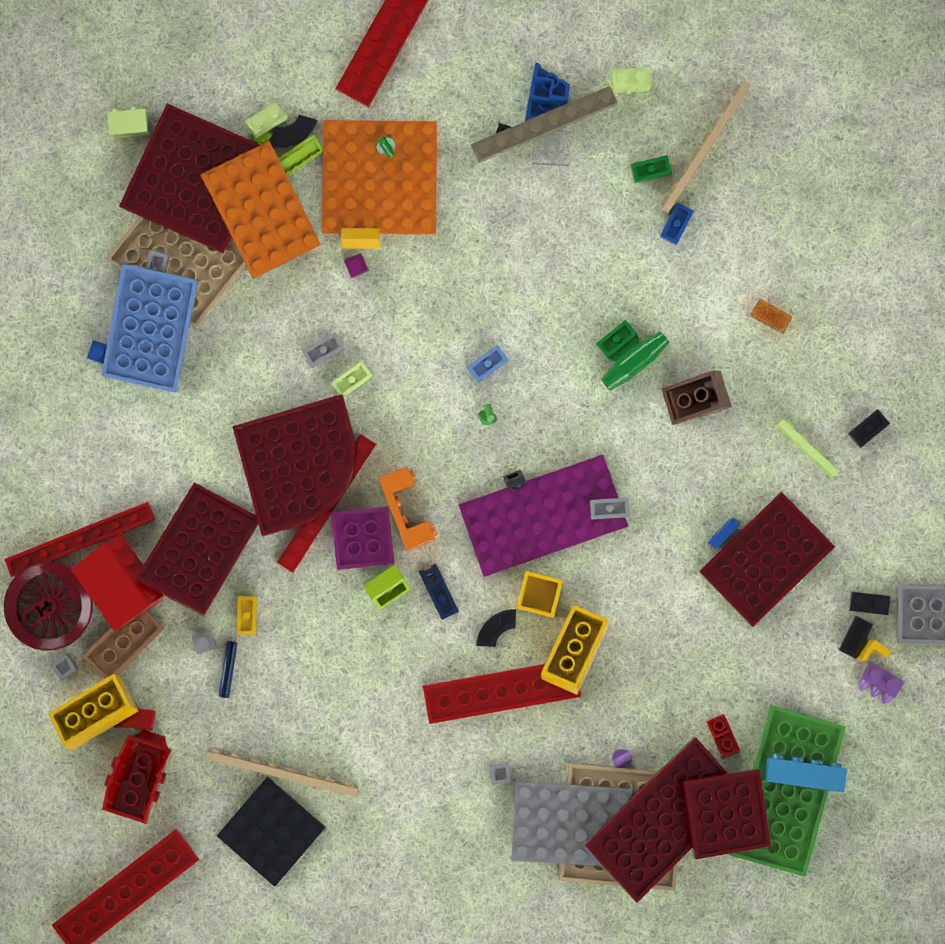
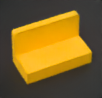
[341,228,380,249]
[857,640,891,661]

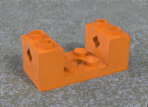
[379,467,438,551]

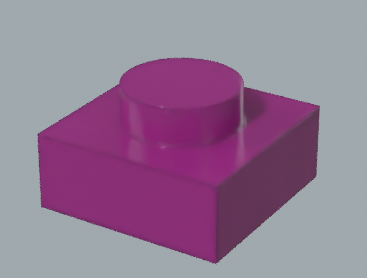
[344,253,369,279]

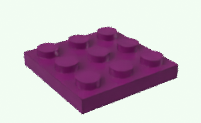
[331,506,395,570]

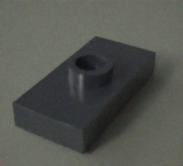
[838,616,873,659]

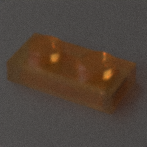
[750,298,793,334]

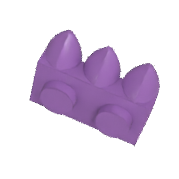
[859,662,904,704]

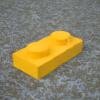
[237,596,257,635]

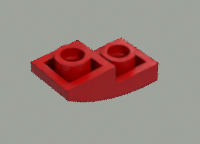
[113,709,156,730]
[706,714,740,759]

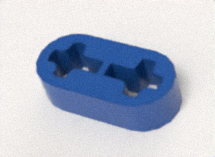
[708,517,740,549]

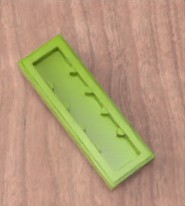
[278,134,323,176]

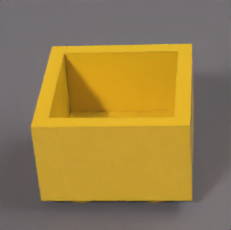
[516,571,563,618]

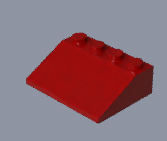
[70,533,164,632]

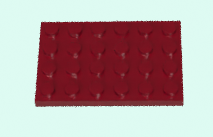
[136,482,259,617]
[699,491,835,627]

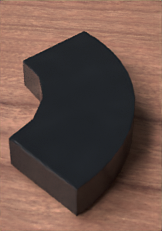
[270,115,318,148]
[476,609,516,647]

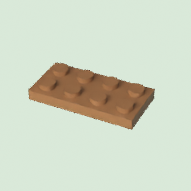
[82,611,165,679]

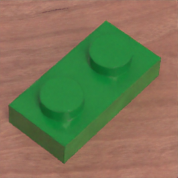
[630,155,672,184]

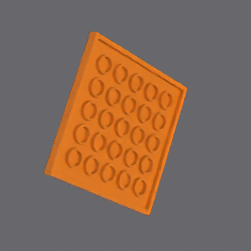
[322,120,437,235]

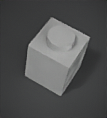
[191,630,218,655]

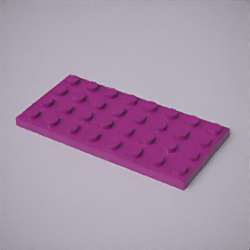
[459,454,629,577]

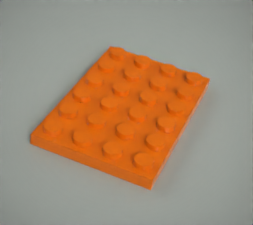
[201,141,321,279]

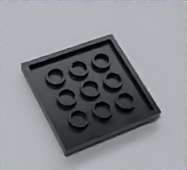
[217,776,326,887]

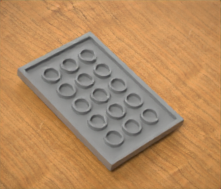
[511,782,632,866]

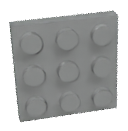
[897,585,945,644]

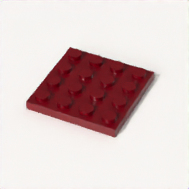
[682,768,771,859]

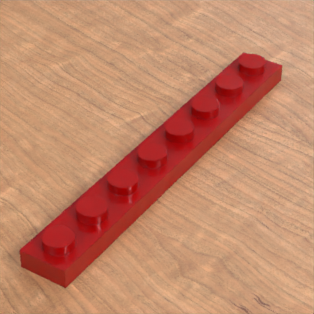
[277,434,377,573]
[4,502,156,577]

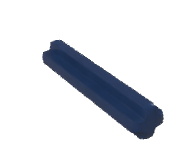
[219,641,238,698]

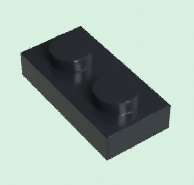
[848,409,890,448]
[849,592,890,615]

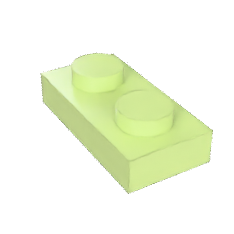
[245,102,287,138]
[331,361,373,398]

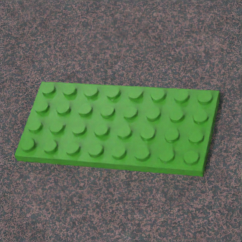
[730,705,846,877]

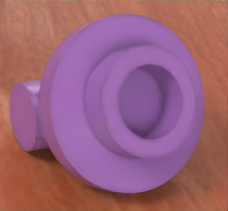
[612,749,633,768]

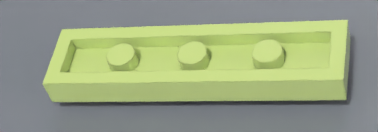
[776,419,839,478]

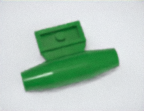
[596,320,670,391]

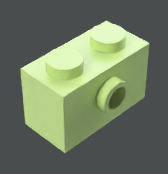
[611,67,652,95]
[107,107,150,139]

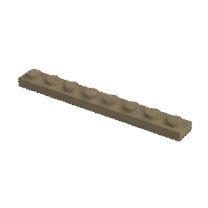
[471,86,618,163]

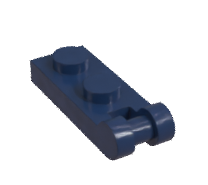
[419,563,459,620]

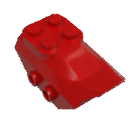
[102,730,172,824]

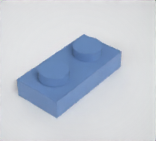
[467,345,509,383]

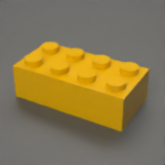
[541,605,609,694]
[48,674,138,751]

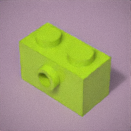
[363,565,412,611]

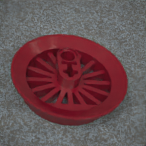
[4,562,93,651]

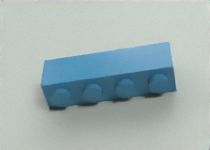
[764,754,847,792]

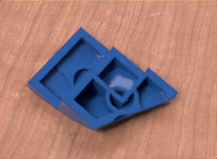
[525,62,570,121]

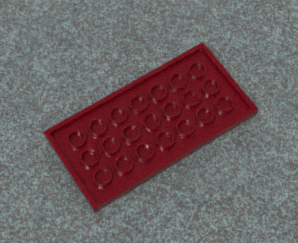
[584,737,727,903]

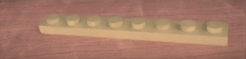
[661,81,751,215]
[205,748,359,797]

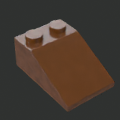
[662,370,732,425]

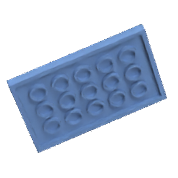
[101,263,199,392]

